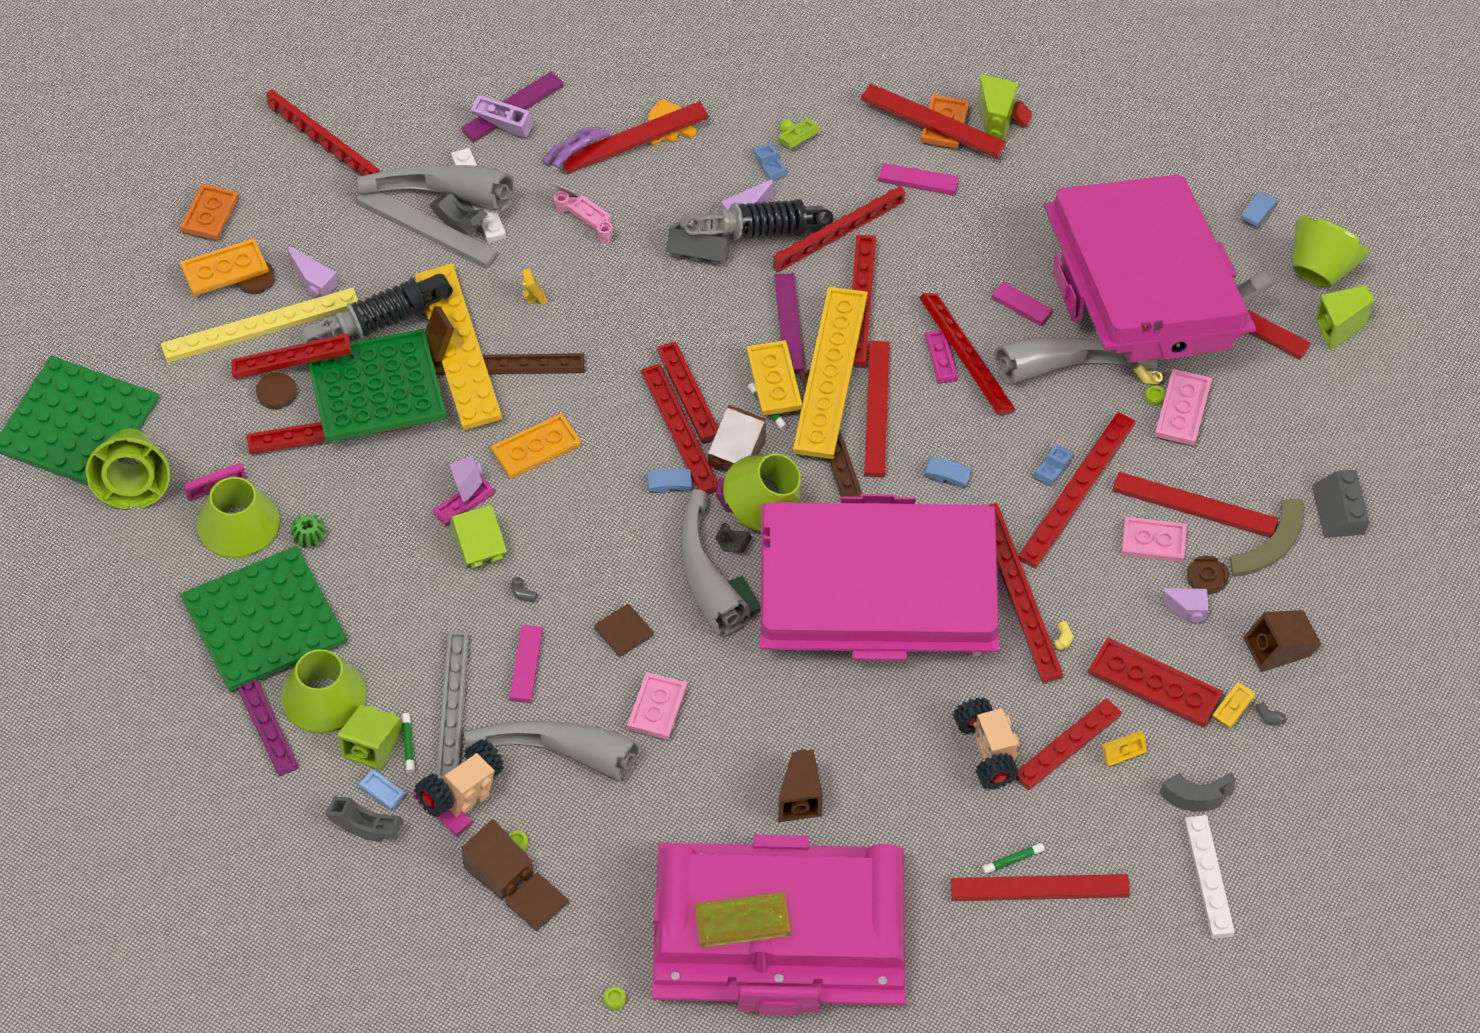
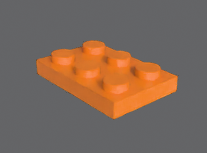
[920,94,970,149]
[180,183,239,241]

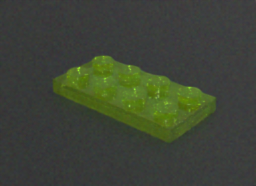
[694,891,791,948]

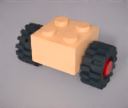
[953,697,1019,790]
[414,739,504,817]

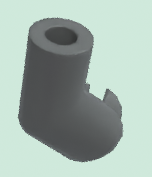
[510,577,537,602]
[1255,702,1287,725]

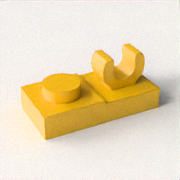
[522,268,548,306]
[1212,682,1256,729]
[1101,731,1147,767]

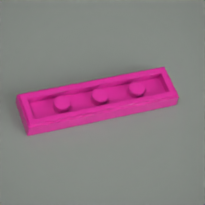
[879,163,959,195]
[510,625,543,703]

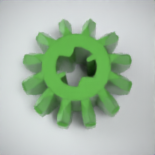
[290,513,326,548]

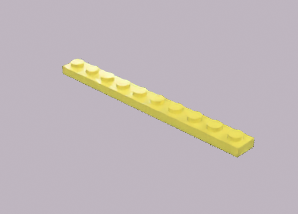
[161,288,358,363]

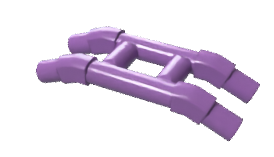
[543,127,610,169]

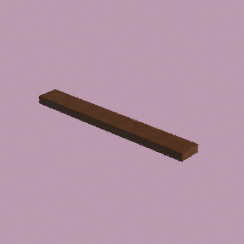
[431,353,585,376]
[799,370,862,497]

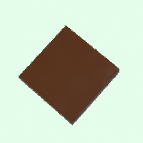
[425,306,454,362]
[594,603,654,657]
[505,872,569,932]

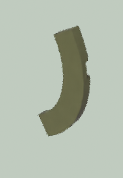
[1229,498,1303,577]

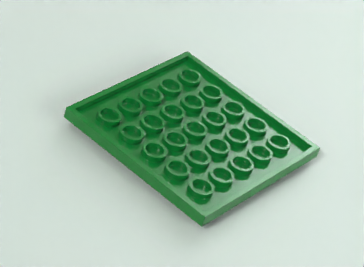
[307,329,447,443]
[0,355,160,486]
[180,546,348,693]

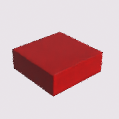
[1011,100,1032,128]

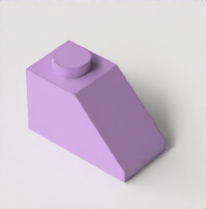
[449,456,483,502]
[1162,588,1208,623]

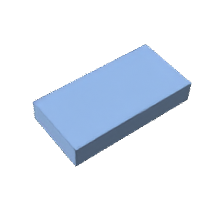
[359,769,406,812]

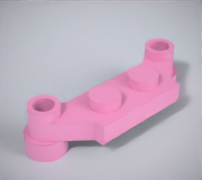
[554,190,613,244]

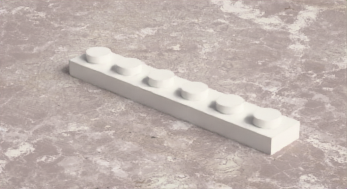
[451,148,506,243]
[1184,815,1235,939]

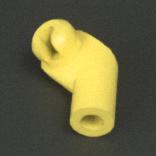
[1133,363,1163,384]
[1054,621,1074,650]

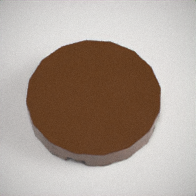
[236,261,275,294]
[256,373,297,409]
[1186,555,1229,595]

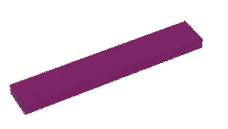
[461,71,563,143]
[774,273,804,373]
[237,680,299,777]

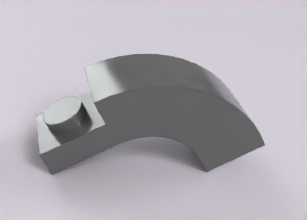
[429,192,488,234]
[1160,772,1236,812]
[325,796,404,842]

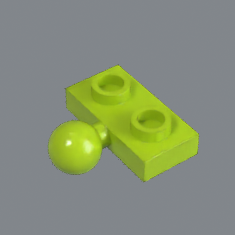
[777,118,820,149]

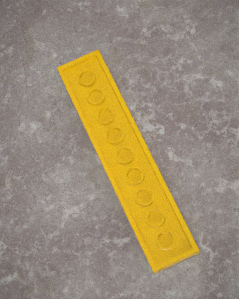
[414,263,502,431]
[793,287,868,459]

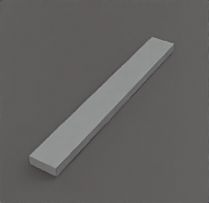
[356,192,498,268]
[436,631,469,780]

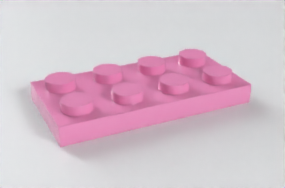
[1155,369,1212,446]

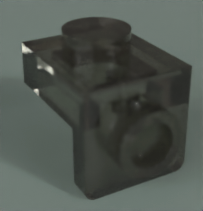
[715,523,752,553]

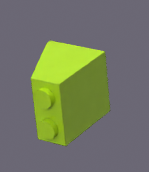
[978,74,1018,140]
[1315,285,1374,350]
[449,505,507,569]
[338,705,402,771]

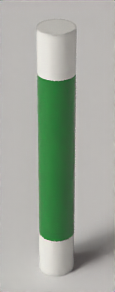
[748,382,787,430]
[401,713,415,773]
[981,843,1045,875]

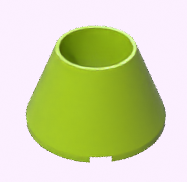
[1292,215,1369,288]
[85,428,170,509]
[723,454,802,532]
[196,477,280,559]
[280,649,367,734]

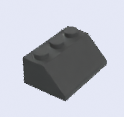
[666,223,732,264]
[1312,469,1369,538]

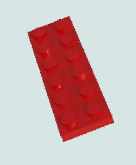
[1088,637,1223,728]

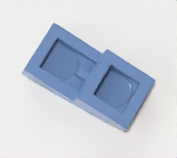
[753,143,788,180]
[1240,191,1277,227]
[1033,444,1074,486]
[924,456,971,489]
[646,469,692,493]

